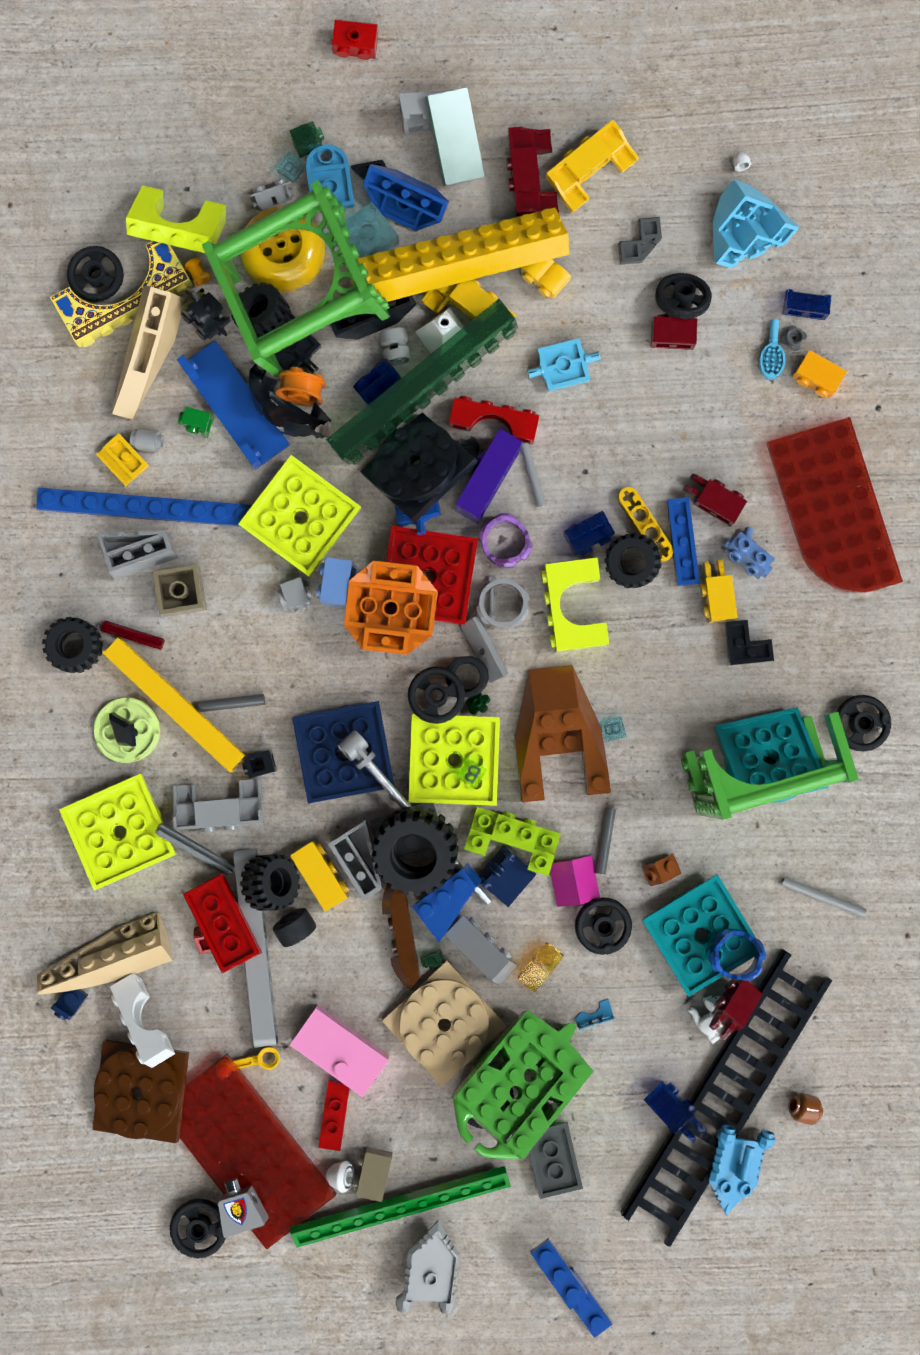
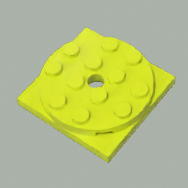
[238,455,361,577]
[408,714,500,806]
[59,774,177,891]

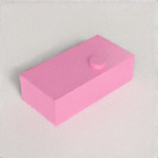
[290,1005,389,1097]

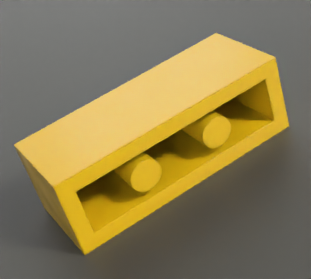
[290,840,350,912]

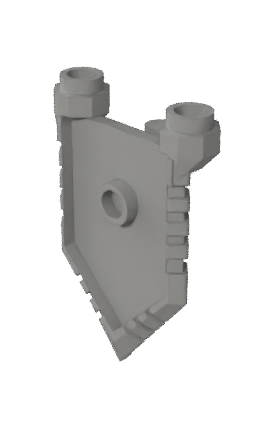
[395,1220,460,1314]

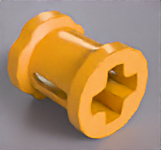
[184,257,211,287]

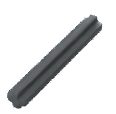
[155,823,235,875]

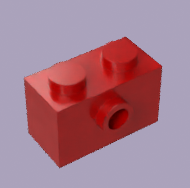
[332,20,378,60]

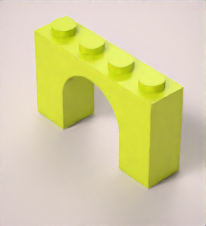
[126,185,226,253]
[541,558,609,652]

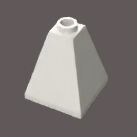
[415,307,474,367]

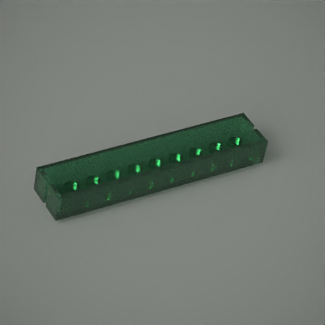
[326,299,518,465]

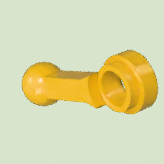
[216,1046,280,1076]

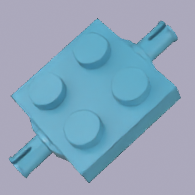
[527,338,601,392]

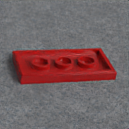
[183,873,262,974]

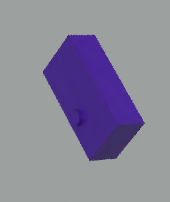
[456,429,523,524]

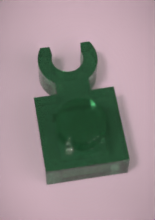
[420,949,444,969]

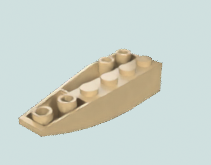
[111,286,186,420]
[37,912,172,995]

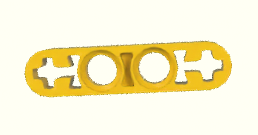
[618,487,673,562]

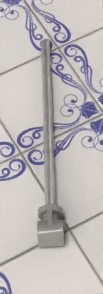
[337,730,492,905]

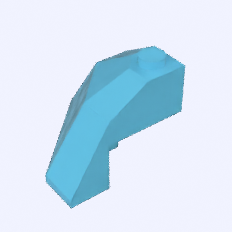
[713,179,799,268]

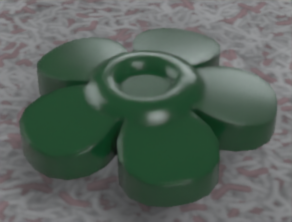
[466,693,490,715]

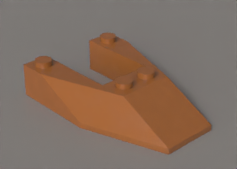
[515,665,611,803]

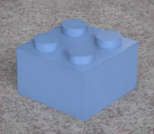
[317,557,357,609]

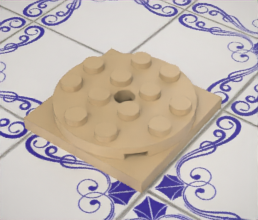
[382,960,507,1087]

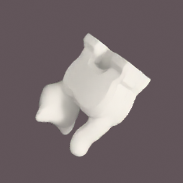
[688,995,723,1044]

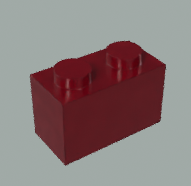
[651,314,698,350]

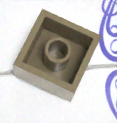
[153,564,207,617]

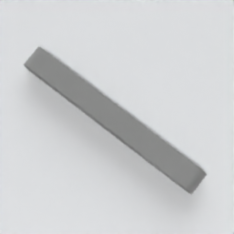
[234,848,278,1048]

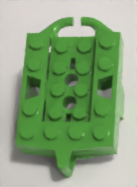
[451,1010,594,1159]

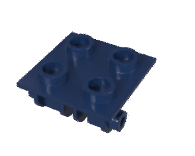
[478,845,537,907]

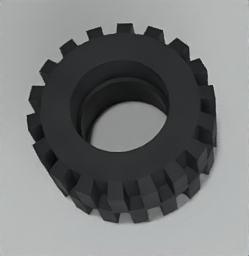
[231,283,292,338]
[604,533,662,589]
[42,617,103,673]
[240,854,300,911]

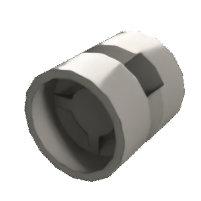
[379,328,412,366]

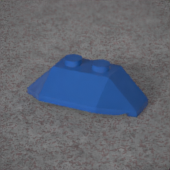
[363,164,449,231]

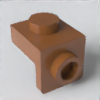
[642,854,682,886]

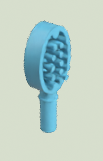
[759,319,785,380]

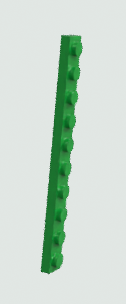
[290,1166,511,1248]

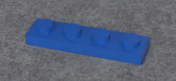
[666,497,700,587]

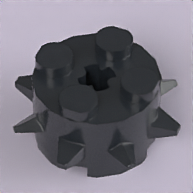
[181,288,230,341]

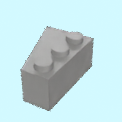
[399,89,455,136]
[97,531,178,580]
[328,820,383,901]
[445,916,518,985]

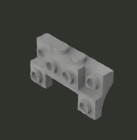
[173,779,264,832]

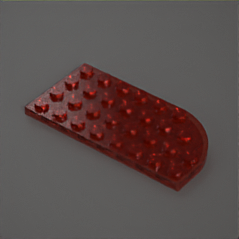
[766,417,903,593]

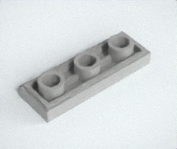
[460,616,508,683]

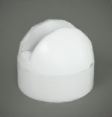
[733,152,751,172]

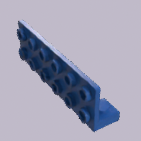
[176,341,290,470]

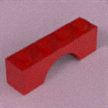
[449,396,540,445]

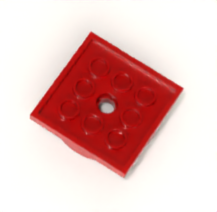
[385,525,478,625]

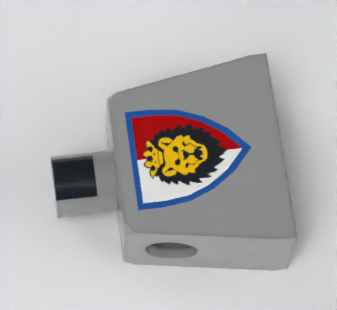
[218,1178,269,1238]

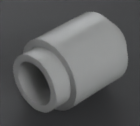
[130,428,164,453]

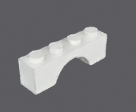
[110,973,175,1068]

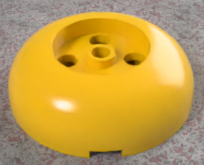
[240,206,326,293]

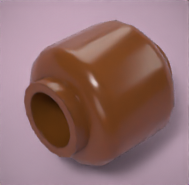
[788,1093,823,1125]

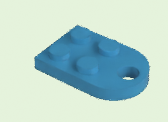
[306,144,355,209]

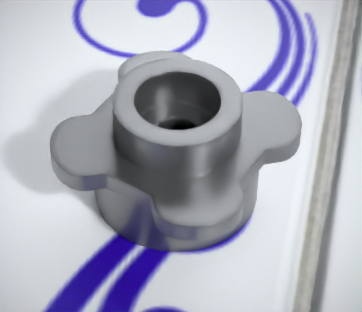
[781,325,807,351]

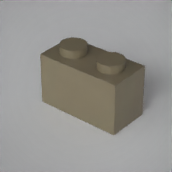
[353,1147,393,1202]

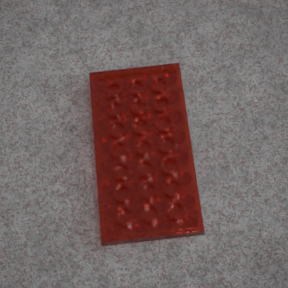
[179,1053,337,1250]

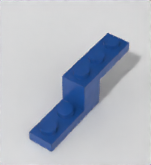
[530,1238,612,1338]

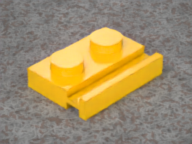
[96,433,149,487]

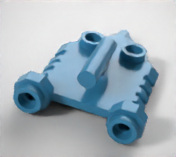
[709,1125,776,1215]

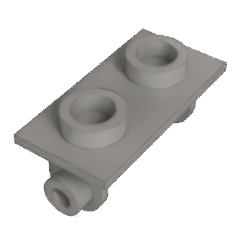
[249,178,295,210]

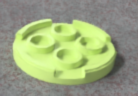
[94,698,160,763]

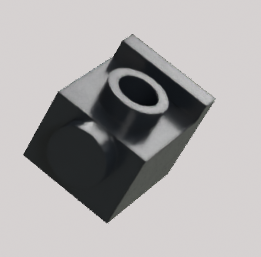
[242,750,277,778]

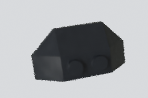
[330,295,416,340]

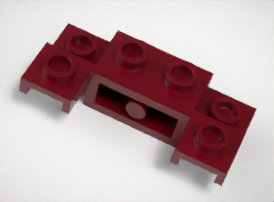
[506,127,559,217]

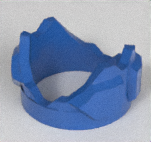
[708,929,766,981]

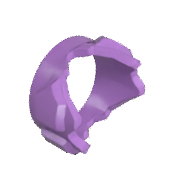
[479,513,533,568]

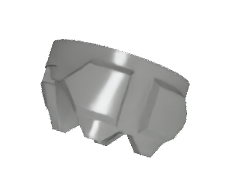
[476,579,530,628]

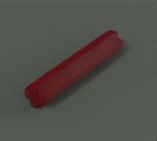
[101,620,165,650]

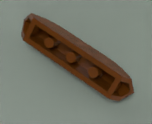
[382,882,420,989]

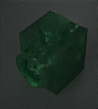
[289,121,325,158]

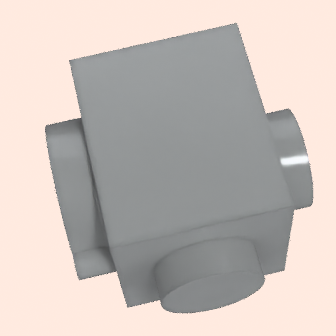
[277,577,313,613]

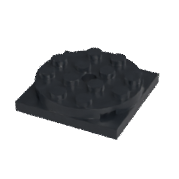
[360,412,478,523]

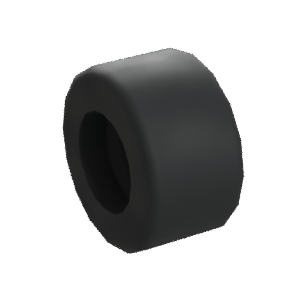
[273,908,316,947]

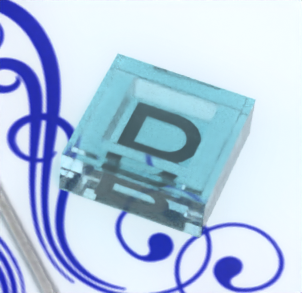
[276,152,306,183]
[599,716,627,742]

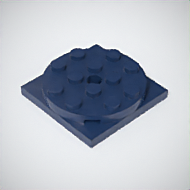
[292,701,395,804]

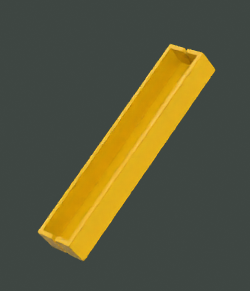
[348,208,569,302]

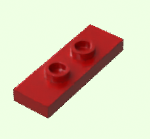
[318,1080,350,1151]

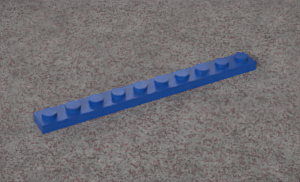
[36,488,252,527]

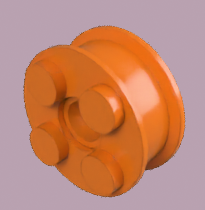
[275,367,326,406]

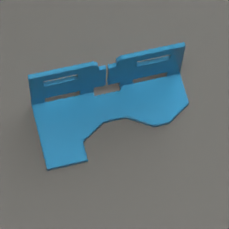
[575,999,615,1030]

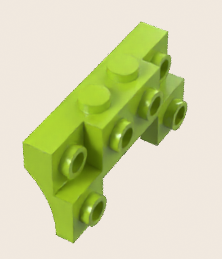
[464,807,561,876]

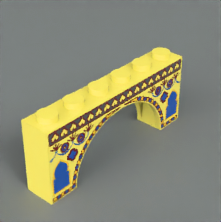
[50,241,193,347]

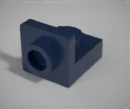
[51,989,88,1020]

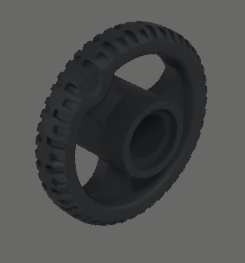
[67,246,124,302]
[655,273,712,319]
[408,667,465,724]
[836,695,891,752]
[575,897,632,955]
[170,1198,226,1259]

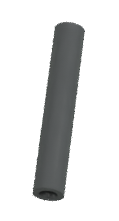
[198,694,265,712]
[595,808,616,874]

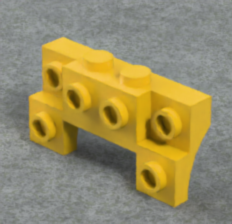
[546,120,639,213]
[421,279,517,354]

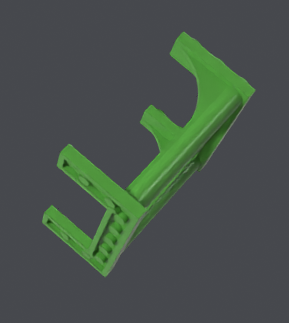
[202,180,390,378]
[681,712,859,820]

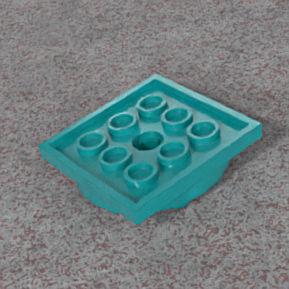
[714,707,829,803]
[641,874,757,997]

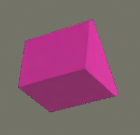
[550,855,600,907]

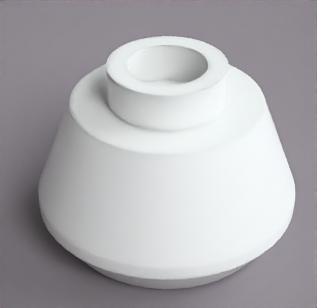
[326,1161,354,1193]

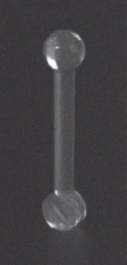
[291,1128,321,1169]

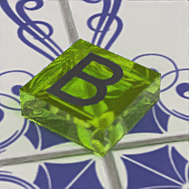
[457,758,487,788]

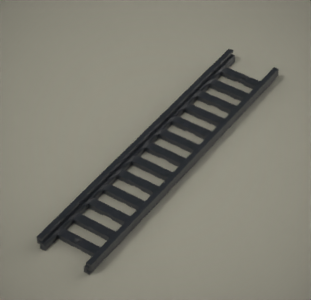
[621,949,833,1247]

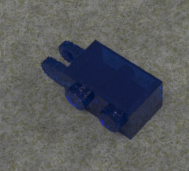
[644,1081,707,1143]

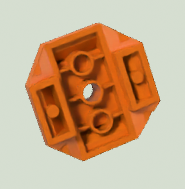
[344,561,438,655]

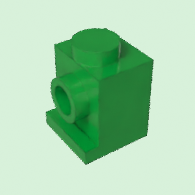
[178,406,214,438]

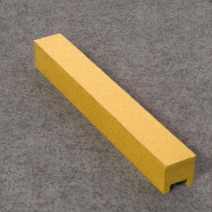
[102,638,247,773]

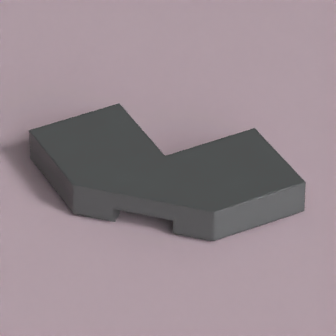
[619,217,662,265]

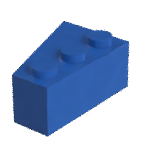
[412,863,482,942]

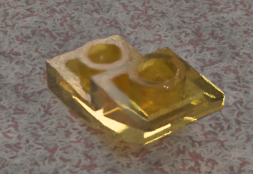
[518,942,564,992]

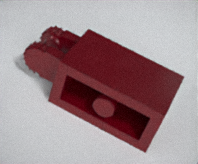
[683,473,747,527]
[709,979,763,1040]

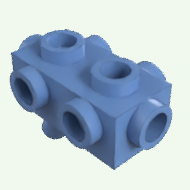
[724,527,775,579]

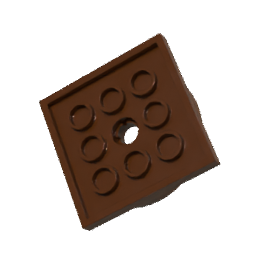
[92,1039,189,1143]

